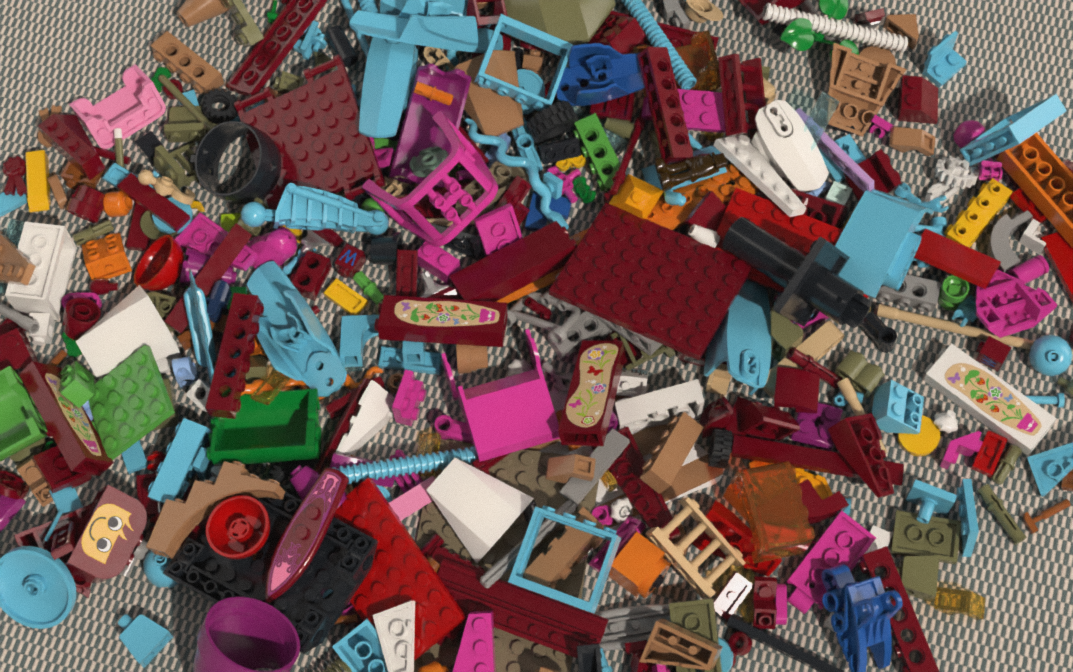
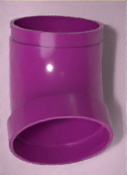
[193,597,300,672]

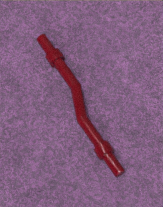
[610,109,646,195]

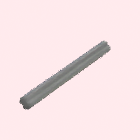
[480,500,576,588]

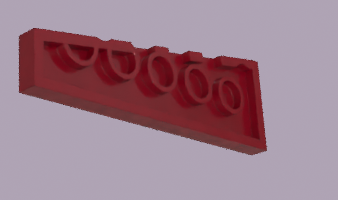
[591,427,681,541]

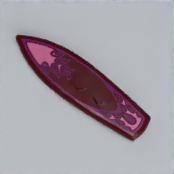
[265,467,349,603]

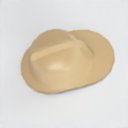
[684,0,723,23]

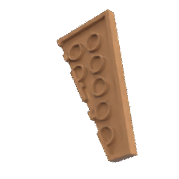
[0,230,36,286]

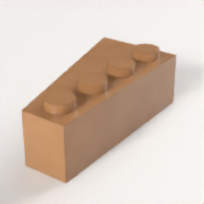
[523,507,603,596]

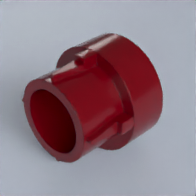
[65,185,105,224]
[62,298,101,340]

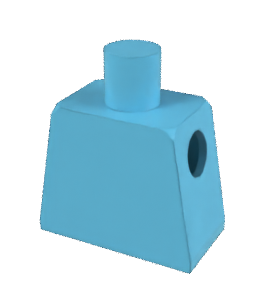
[118,614,173,668]

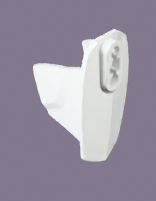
[751,100,829,192]

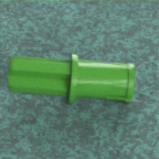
[353,271,384,305]

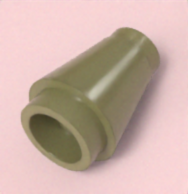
[604,117,634,139]

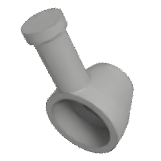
[120,539,149,578]

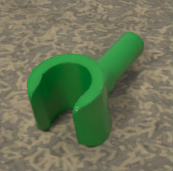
[267,0,279,24]

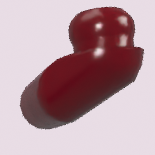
[525,297,552,321]

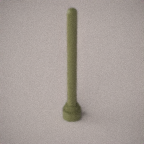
[159,75,219,133]

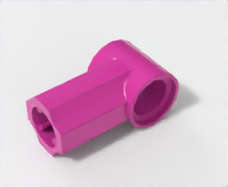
[434,415,473,444]

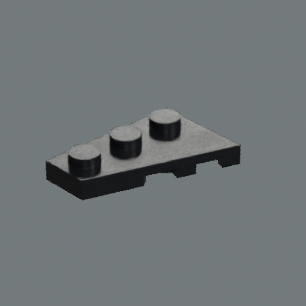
[432,224,482,261]

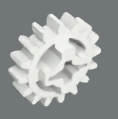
[934,156,979,189]

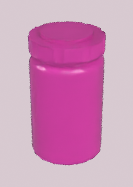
[1008,255,1049,284]

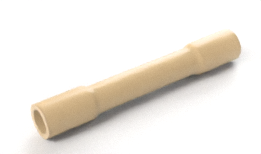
[837,378,888,453]

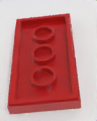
[914,229,1001,289]
[1040,232,1073,303]

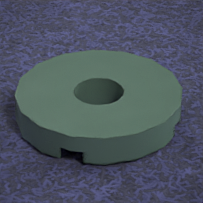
[409,147,448,177]

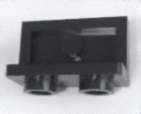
[537,137,581,165]

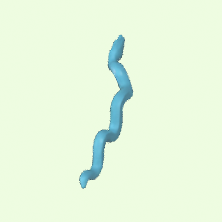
[465,118,569,229]

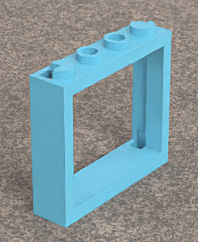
[474,14,573,112]
[959,94,1067,166]
[508,505,621,614]

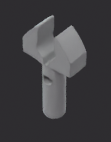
[542,361,573,393]

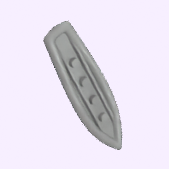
[595,604,671,651]

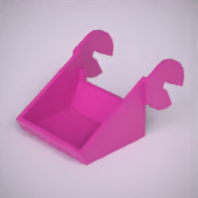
[441,329,560,462]

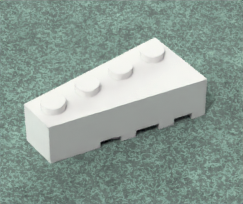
[614,379,704,431]

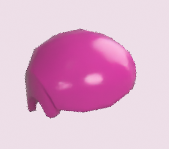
[953,120,986,148]

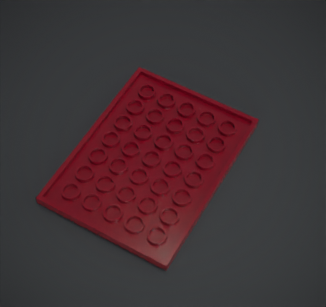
[549,203,753,360]

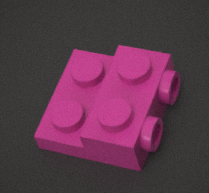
[392,369,427,426]

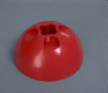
[134,235,184,291]
[206,495,270,559]

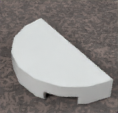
[924,182,960,210]

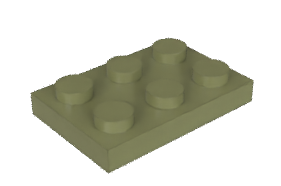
[890,510,961,565]

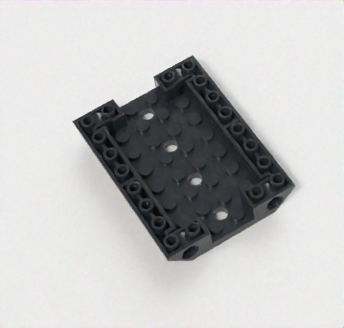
[163,473,378,654]

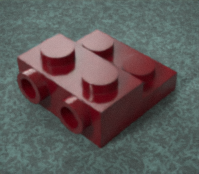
[32,446,92,493]

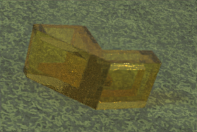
[934,587,986,620]

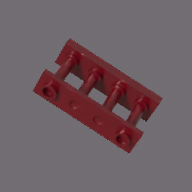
[718,53,766,139]

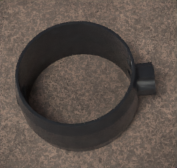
[190,121,282,205]

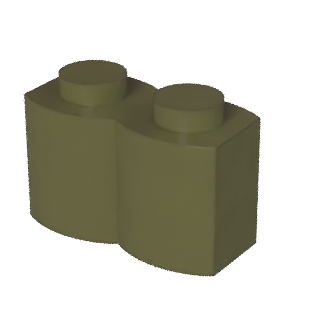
[834,350,885,398]

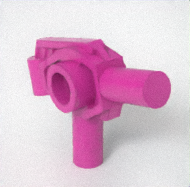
[546,165,581,203]

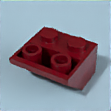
[589,15,646,55]

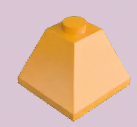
[609,174,663,219]

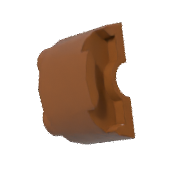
[61,161,106,190]

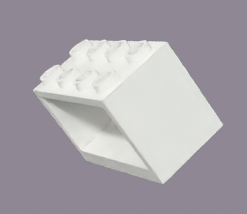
[5,222,77,320]

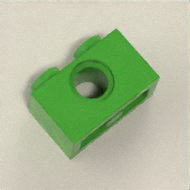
[60,361,94,408]

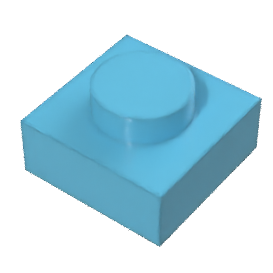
[543,172,563,200]

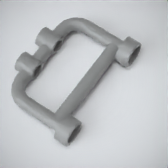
[506,289,581,345]

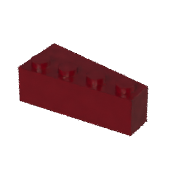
[0,328,39,371]

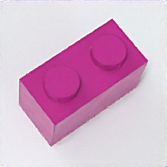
[418,242,461,285]

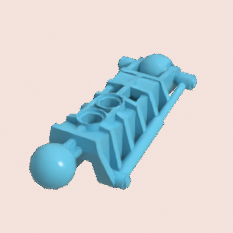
[241,183,389,235]

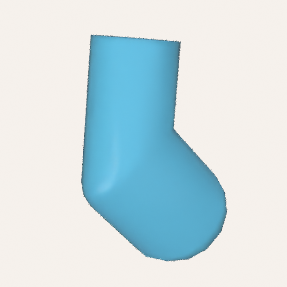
[663,188,686,206]

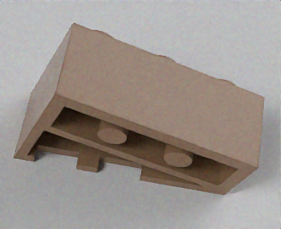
[639,618,723,670]

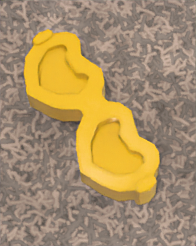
[556,155,586,171]

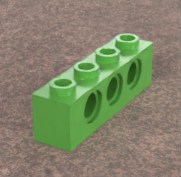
[573,113,627,193]

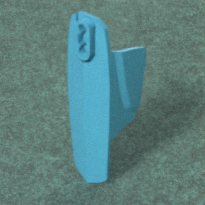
[349,0,503,53]
[359,37,419,138]
[247,261,347,397]
[704,279,771,395]

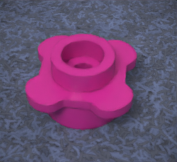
[592,505,613,526]

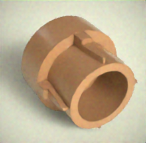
[456,344,488,374]

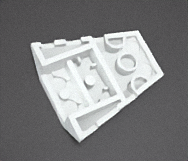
[76,285,180,377]
[427,458,534,564]

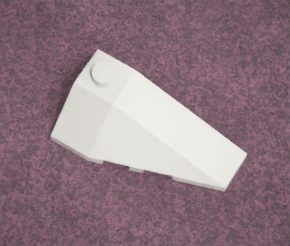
[336,380,395,456]

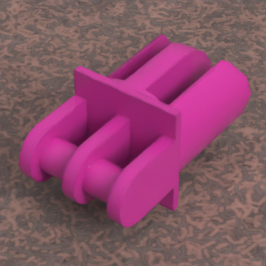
[977,158,1003,182]

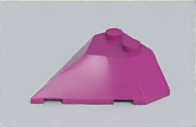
[976,270,1057,338]

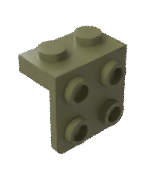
[164,106,207,143]

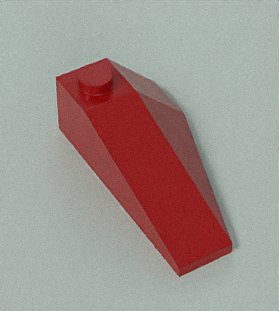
[691,500,782,577]

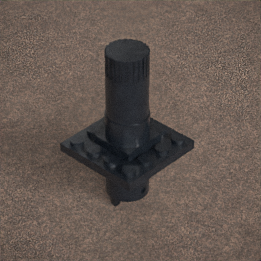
[723,217,872,328]

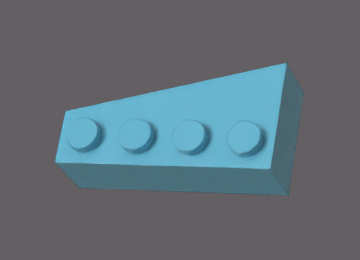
[148,418,212,504]

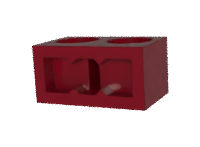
[290,250,332,301]

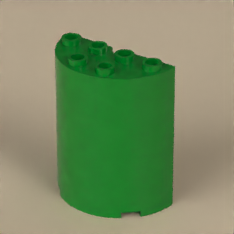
[207,389,321,466]

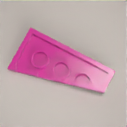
[175,213,259,271]

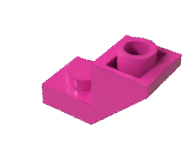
[940,431,983,470]

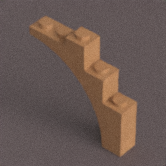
[146,461,285,559]

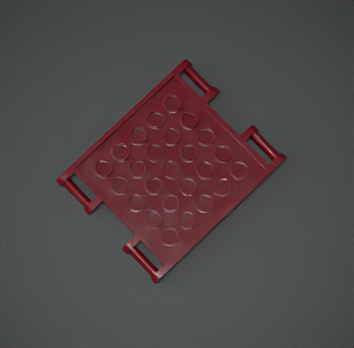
[234,54,385,229]

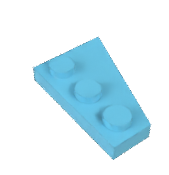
[956,479,979,557]

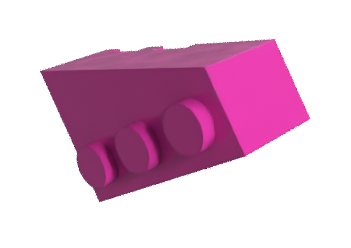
[453,611,496,672]

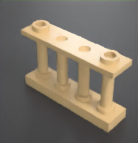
[645,497,746,599]

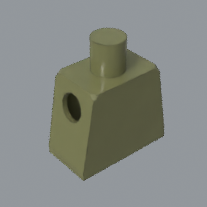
[896,556,939,602]

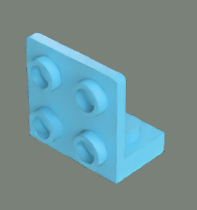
[922,31,967,88]

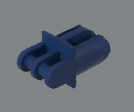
[205,280,232,323]

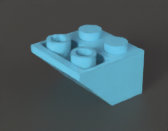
[872,380,924,434]

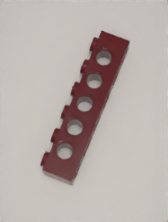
[637,47,694,164]
[205,293,264,419]
[859,546,939,672]

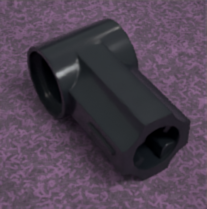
[860,312,897,353]

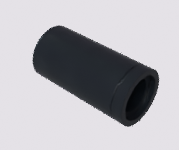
[325,26,358,67]

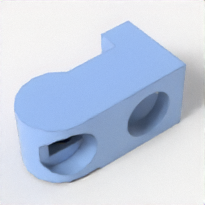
[172,356,198,388]

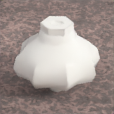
[507,359,532,377]
[934,410,958,434]
[610,497,633,523]

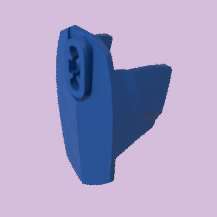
[557,43,645,106]

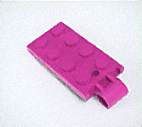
[641,89,726,133]
[786,511,876,614]

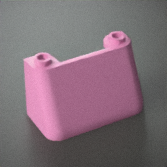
[69,64,166,149]

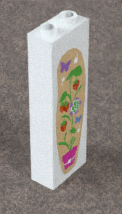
[924,343,1057,456]

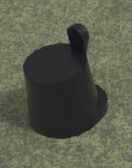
[365,232,404,266]

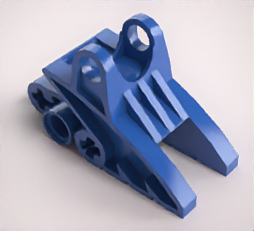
[822,564,903,672]

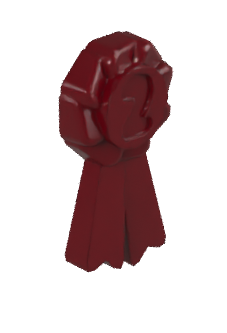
[2,156,27,196]

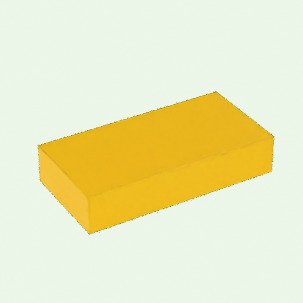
[324,278,368,315]

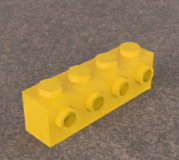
[944,178,1013,248]

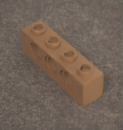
[151,31,224,96]

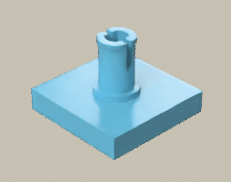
[818,134,866,183]
[906,479,957,524]

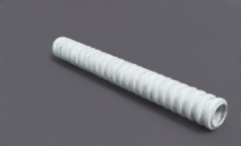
[762,3,908,53]

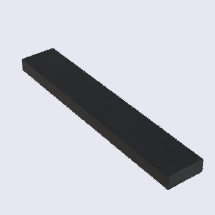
[727,616,844,672]

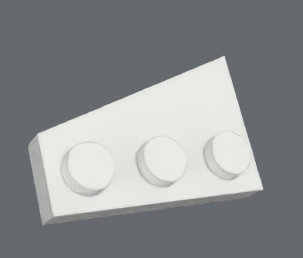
[373,601,415,672]

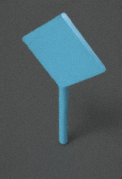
[44,487,83,541]

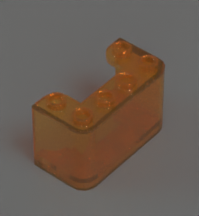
[731,461,815,563]

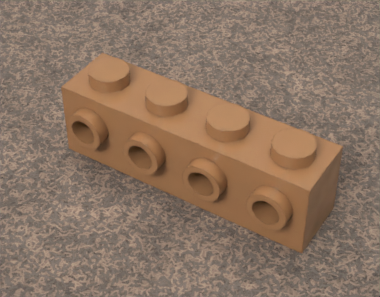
[640,412,704,494]

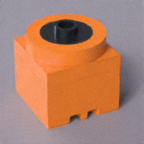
[609,532,671,598]

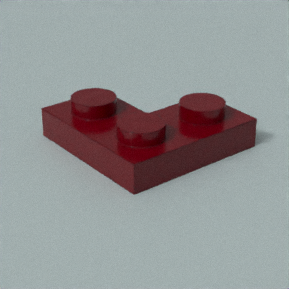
[495,175,532,226]

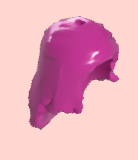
[246,227,297,269]

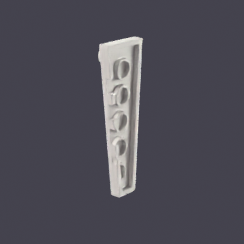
[713,135,806,217]

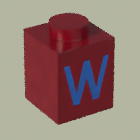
[335,244,366,279]
[976,336,1012,372]

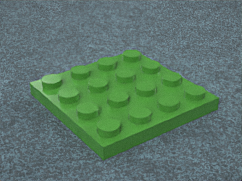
[89,345,175,460]

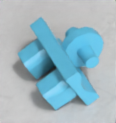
[293,21,327,60]

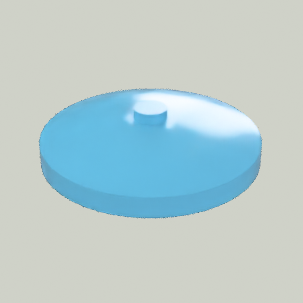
[0,546,76,629]

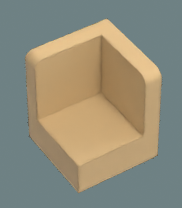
[706,363,731,396]

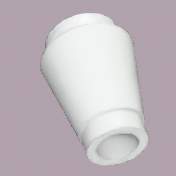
[688,224,720,248]

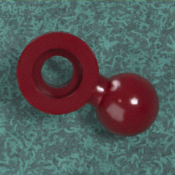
[728,632,752,668]

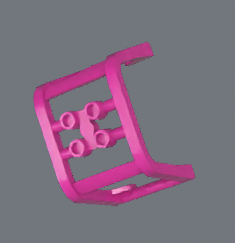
[362,111,498,247]

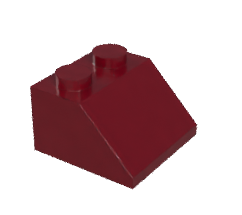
[898,75,938,124]
[740,402,800,442]

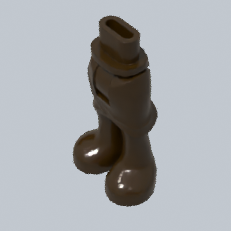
[654,152,727,192]

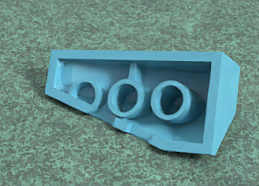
[332,618,388,672]

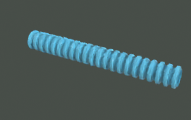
[621,0,697,90]
[332,446,478,484]

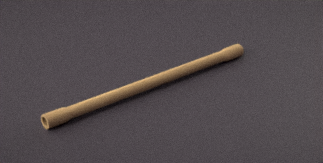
[876,304,1073,361]

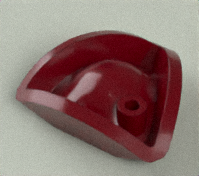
[699,394,735,439]

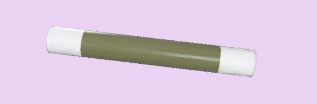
[114,128,125,168]

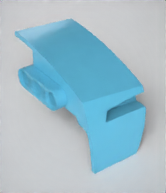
[835,189,934,298]

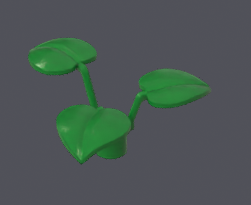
[780,0,859,60]

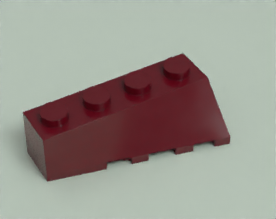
[38,114,106,180]

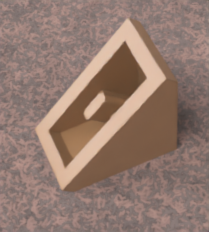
[883,14,919,50]

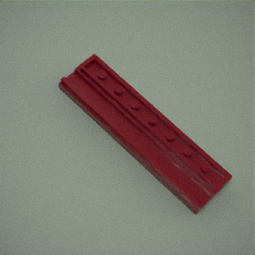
[437,559,609,658]

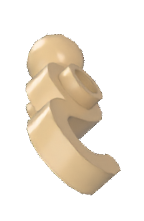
[138,170,196,205]

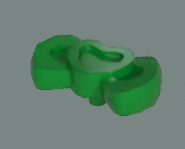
[151,67,171,93]
[573,176,596,204]
[62,332,82,357]

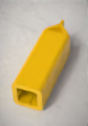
[25,150,51,213]

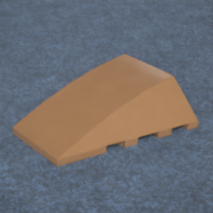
[826,43,907,137]
[452,50,524,136]

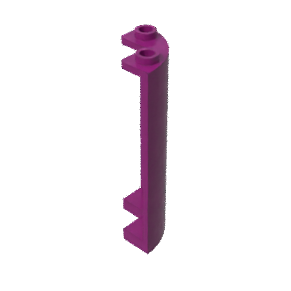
[389,64,472,188]

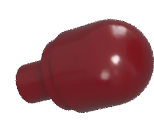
[89,279,119,295]

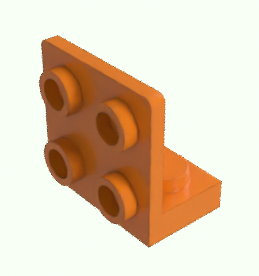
[82,233,132,280]

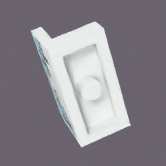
[616,368,649,397]

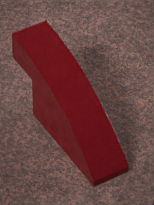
[750,479,849,526]

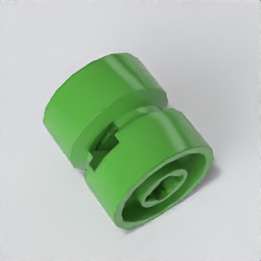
[938,275,969,311]

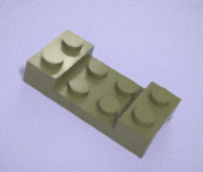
[221,0,264,47]

